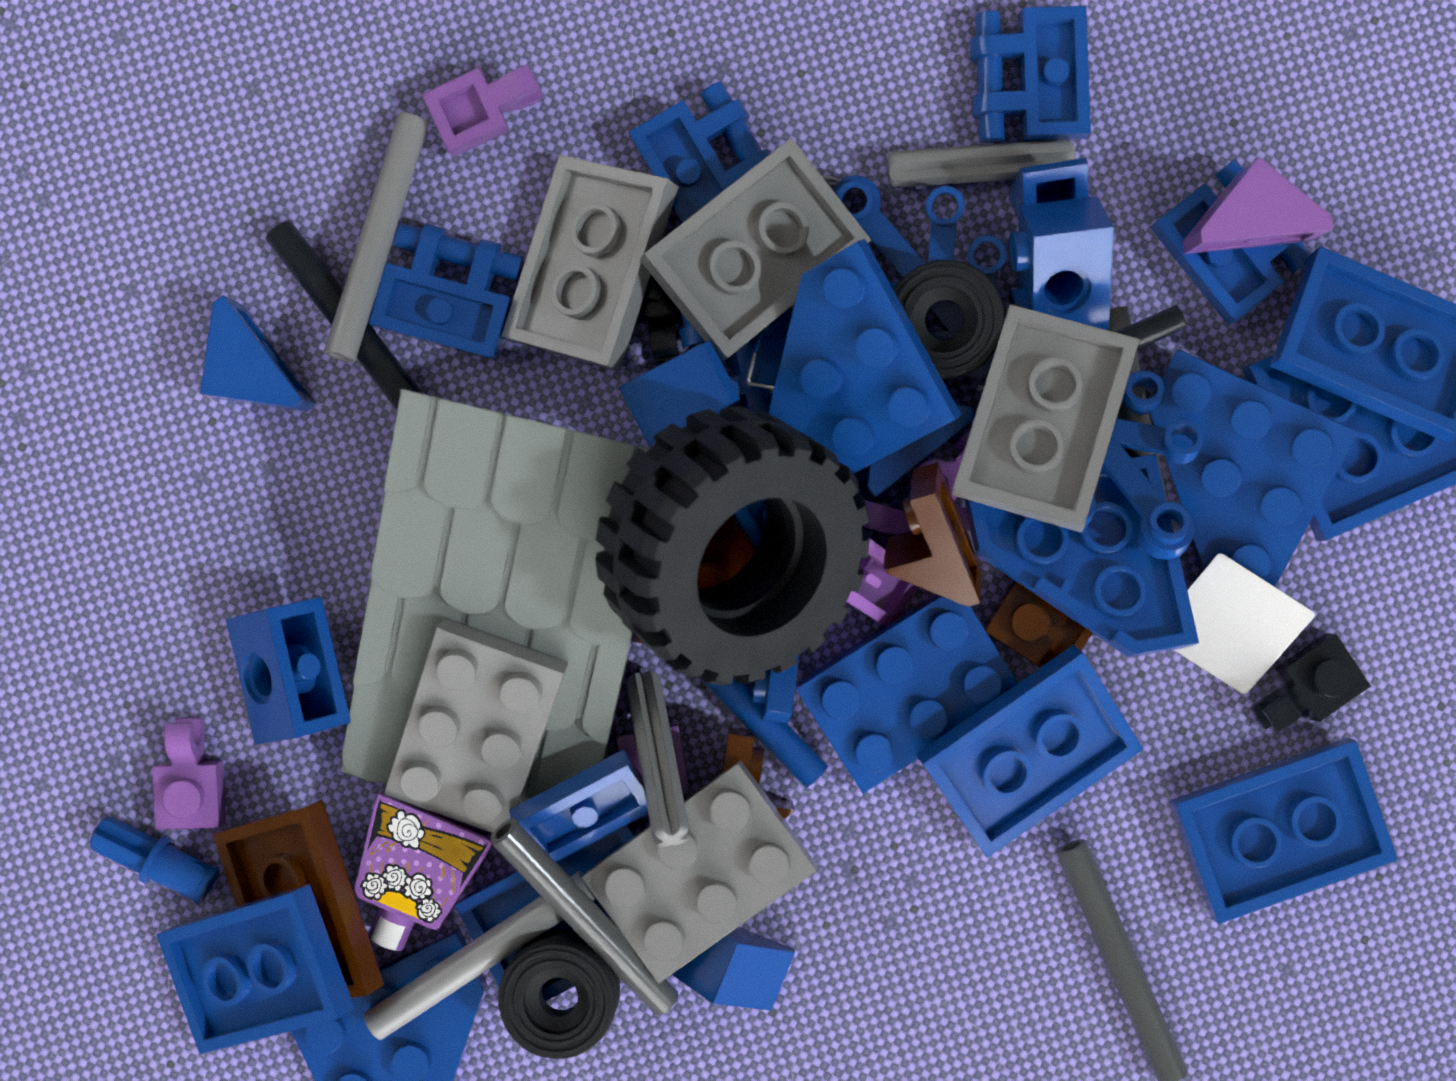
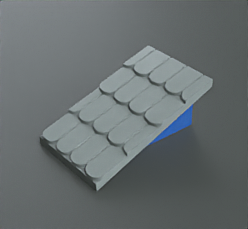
[340,389,649,805]

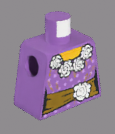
[354,789,493,951]

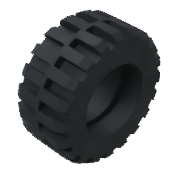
[595,406,870,685]

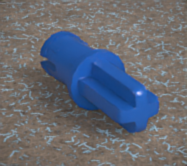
[90,816,220,905]

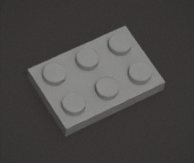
[639,138,872,362]
[501,155,679,372]
[952,304,1140,533]
[384,617,569,833]
[581,760,818,984]

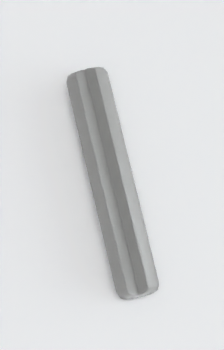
[887,139,1076,188]
[626,671,689,847]

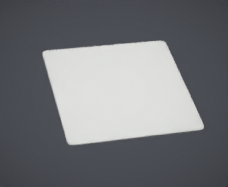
[1174,553,1315,694]

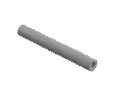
[324,112,429,363]
[364,870,596,1040]

